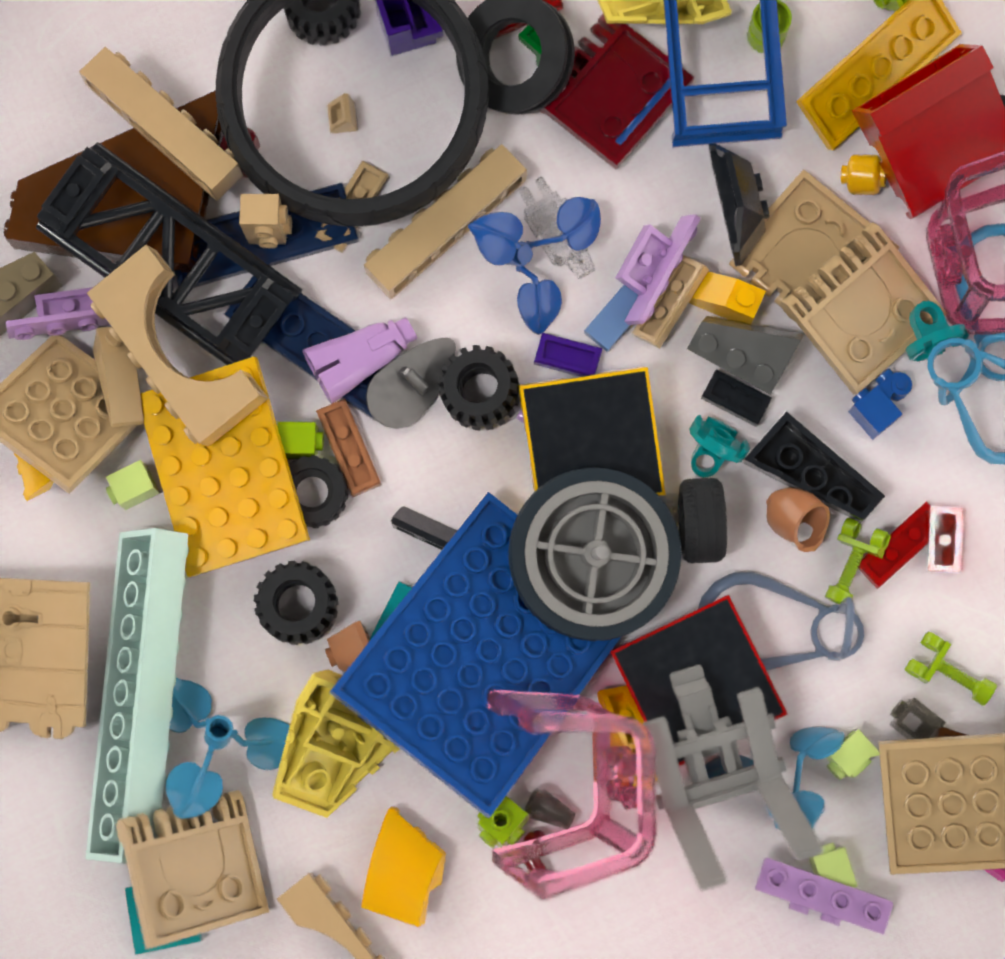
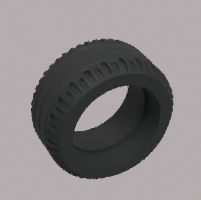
[678,478,727,564]

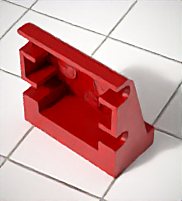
[852,44,1005,219]

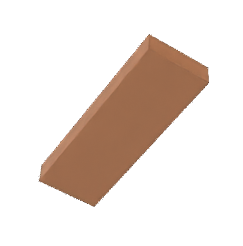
[316,399,382,497]

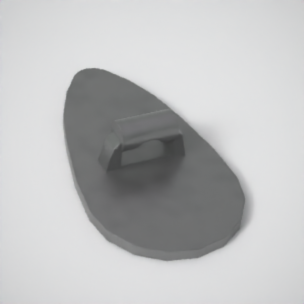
[366,338,456,429]

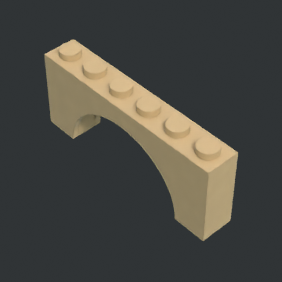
[87,245,269,446]

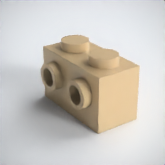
[239,194,292,248]

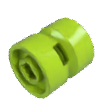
[747,0,792,53]

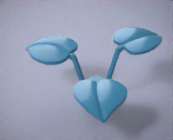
[166,678,290,819]
[705,727,845,830]

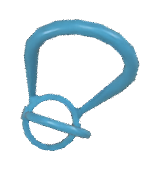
[927,338,1005,465]

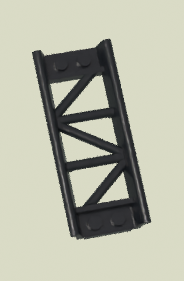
[36,142,303,365]

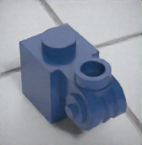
[848,368,912,440]

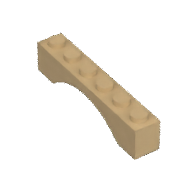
[277,872,385,959]

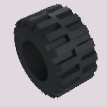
[284,0,360,46]
[438,345,520,431]
[254,561,339,645]

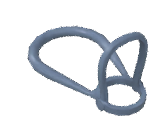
[698,572,864,670]

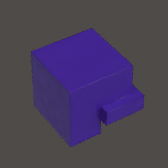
[375,0,443,57]

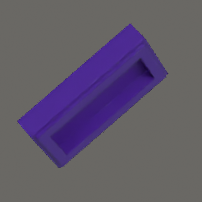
[534,333,602,377]

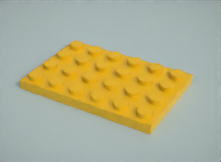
[140,357,310,578]

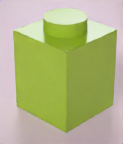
[277,422,324,459]

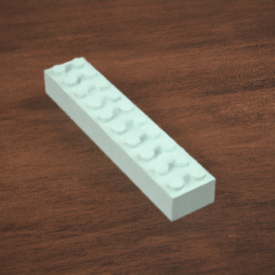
[85,528,189,864]

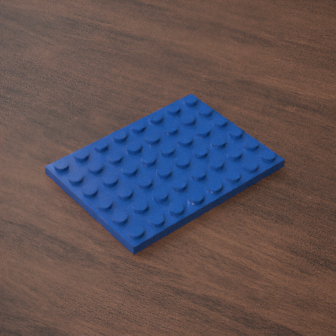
[329,492,621,818]

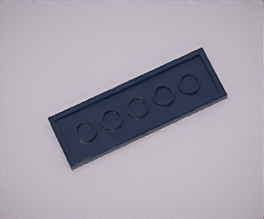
[174,183,359,287]
[224,276,396,421]

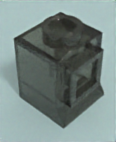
[889,697,946,739]

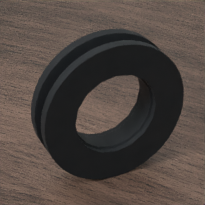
[456,0,575,115]

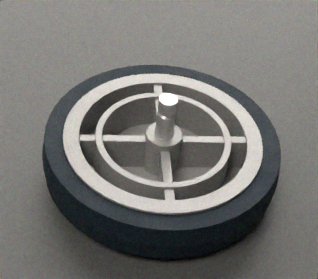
[508,468,681,641]

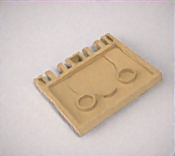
[780,222,948,394]
[116,790,269,949]

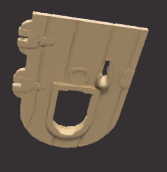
[0,578,90,739]

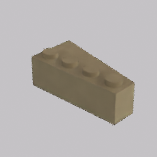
[0,252,63,336]

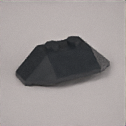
[708,143,770,267]

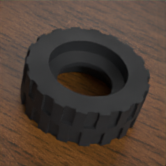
[289,455,348,529]

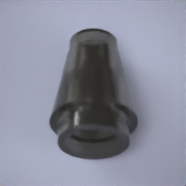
[524,788,575,830]

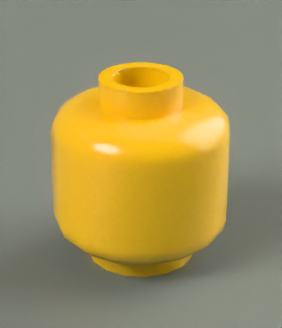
[841,154,887,195]

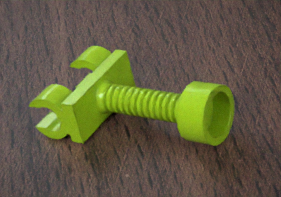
[825,517,891,604]
[904,631,997,706]

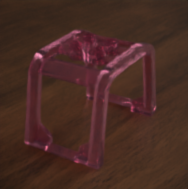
[926,151,1005,335]
[487,690,657,901]

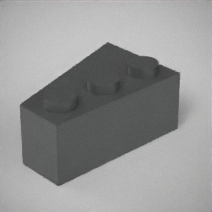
[687,316,804,395]

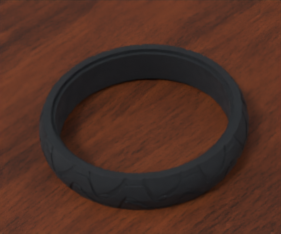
[215,0,489,226]

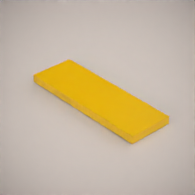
[796,0,962,150]

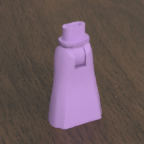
[303,317,417,404]

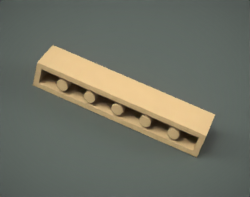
[79,46,243,201]
[364,144,527,300]

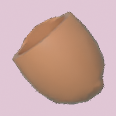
[766,487,830,552]

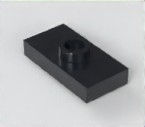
[701,369,772,427]

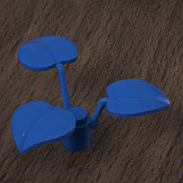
[468,197,601,335]

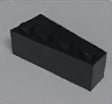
[743,411,885,523]

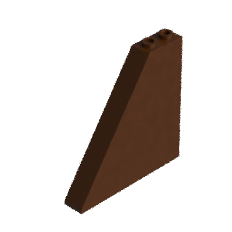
[4,90,222,273]

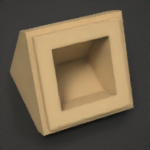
[327,93,358,133]

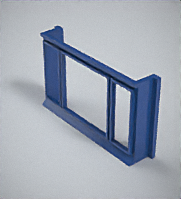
[663,0,787,148]

